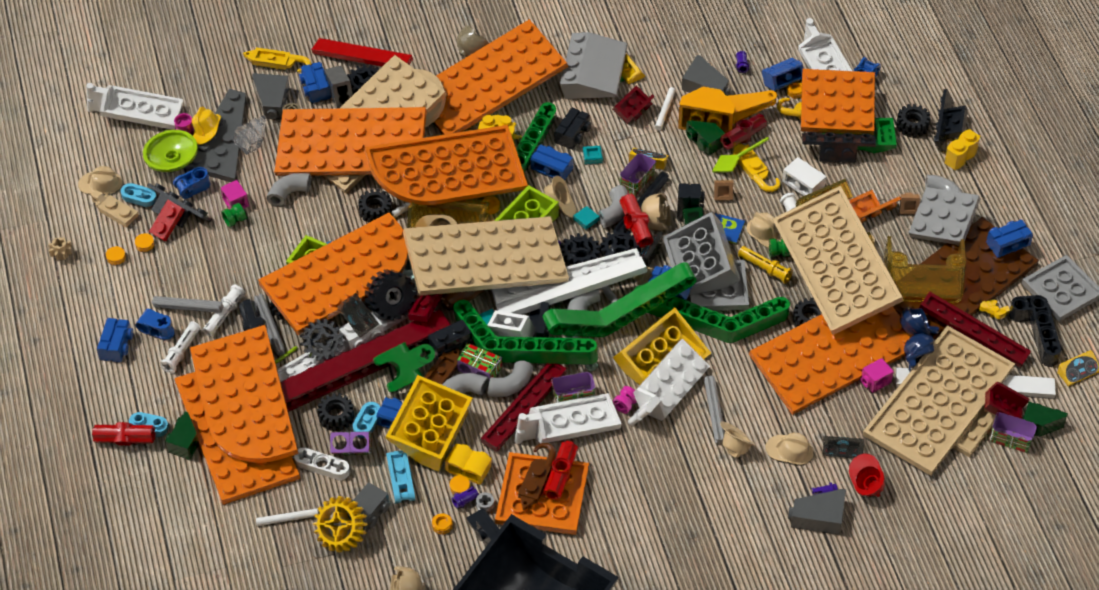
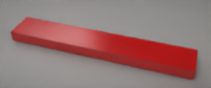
[311,38,413,67]

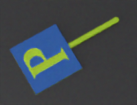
[714,213,745,244]

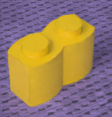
[945,129,980,170]
[445,444,492,484]

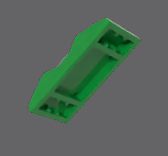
[821,118,897,153]

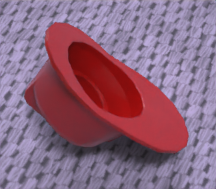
[848,453,886,497]

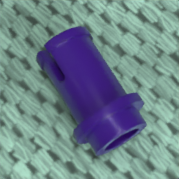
[736,51,750,73]
[811,482,838,495]
[452,486,479,508]

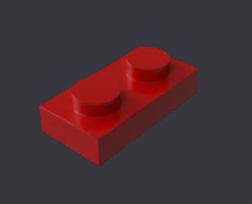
[149,200,185,241]

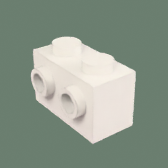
[782,157,826,200]
[487,310,536,337]

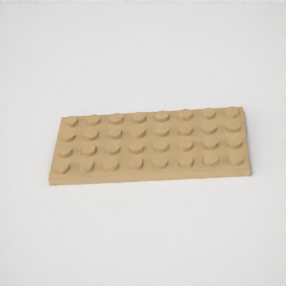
[322,55,447,194]
[772,186,904,335]
[403,217,569,296]
[863,326,1015,476]

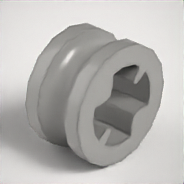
[476,492,494,513]

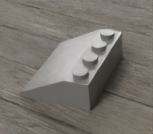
[560,32,628,99]
[663,212,740,295]

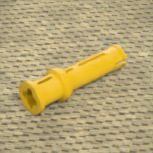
[738,246,793,284]

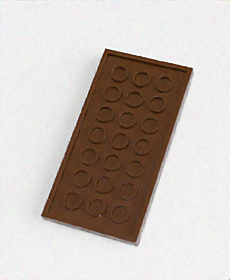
[893,217,1039,340]

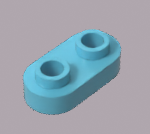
[121,183,157,207]
[353,402,380,438]
[129,412,169,437]

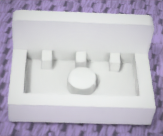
[339,311,385,350]

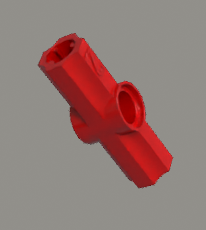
[619,194,653,247]
[92,422,156,446]
[544,441,579,501]

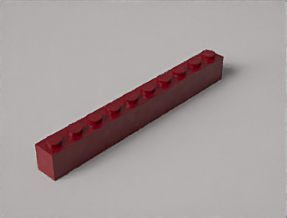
[281,310,450,412]

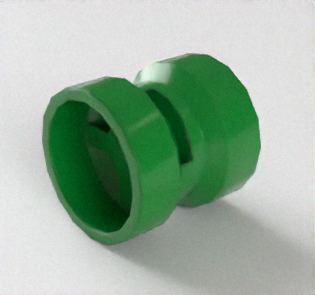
[221,203,247,227]
[769,239,790,258]

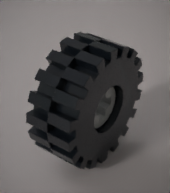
[365,269,417,320]

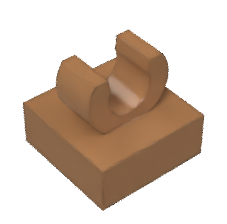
[714,180,733,200]
[899,193,920,214]

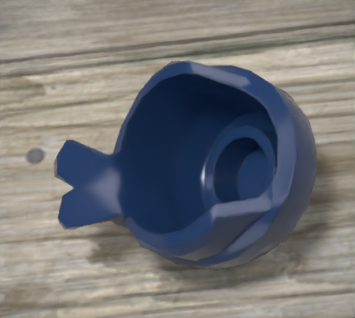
[900,307,939,336]
[904,333,935,372]

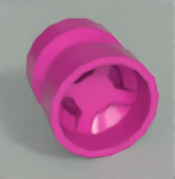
[174,113,194,135]
[612,386,637,414]

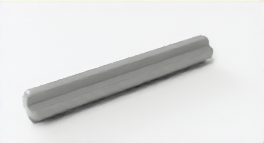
[254,294,285,356]
[152,296,224,313]
[704,376,725,444]

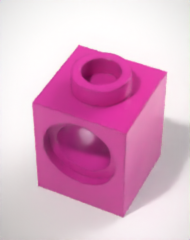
[220,180,249,209]
[861,358,894,393]

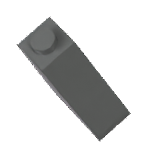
[682,55,730,96]
[324,66,353,109]
[252,73,290,119]
[788,489,846,535]

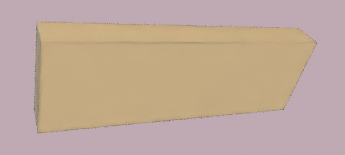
[953,406,998,458]

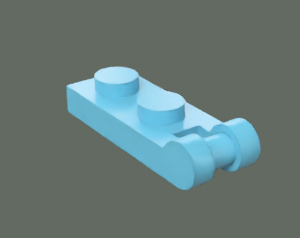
[386,450,415,504]

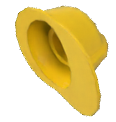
[192,106,221,145]

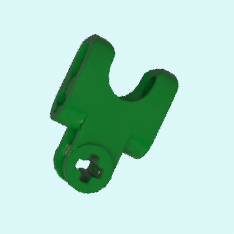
[373,342,435,392]

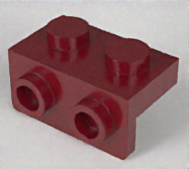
[612,85,655,124]
[985,381,1029,419]

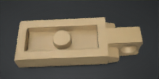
[91,190,139,227]

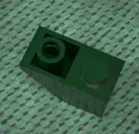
[686,120,726,156]
[1023,402,1068,437]
[165,411,199,460]

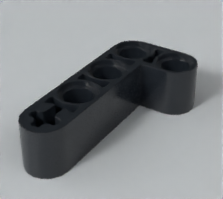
[1009,295,1061,367]

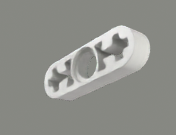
[294,448,350,480]

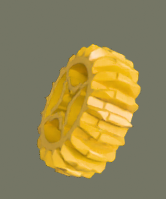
[313,496,368,552]

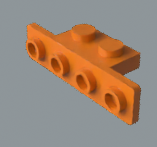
[849,190,901,223]

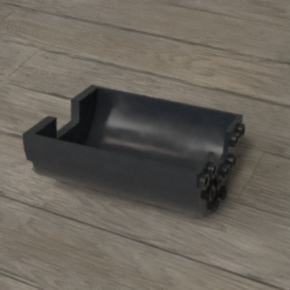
[453,514,619,590]

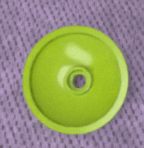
[143,130,198,172]

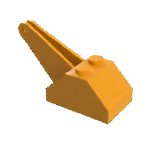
[678,87,777,133]

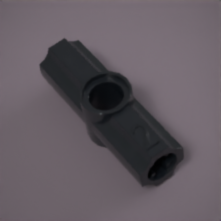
[239,299,264,331]

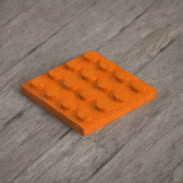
[800,69,875,135]
[495,452,589,535]

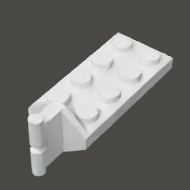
[798,18,852,71]
[86,83,183,130]
[628,339,710,426]
[514,393,622,444]

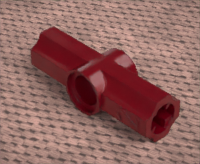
[721,113,767,149]

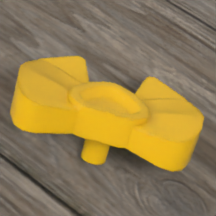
[980,300,1010,319]

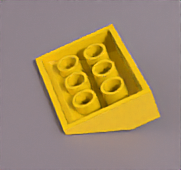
[612,308,711,385]
[385,375,472,472]

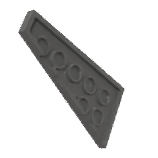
[185,89,246,182]

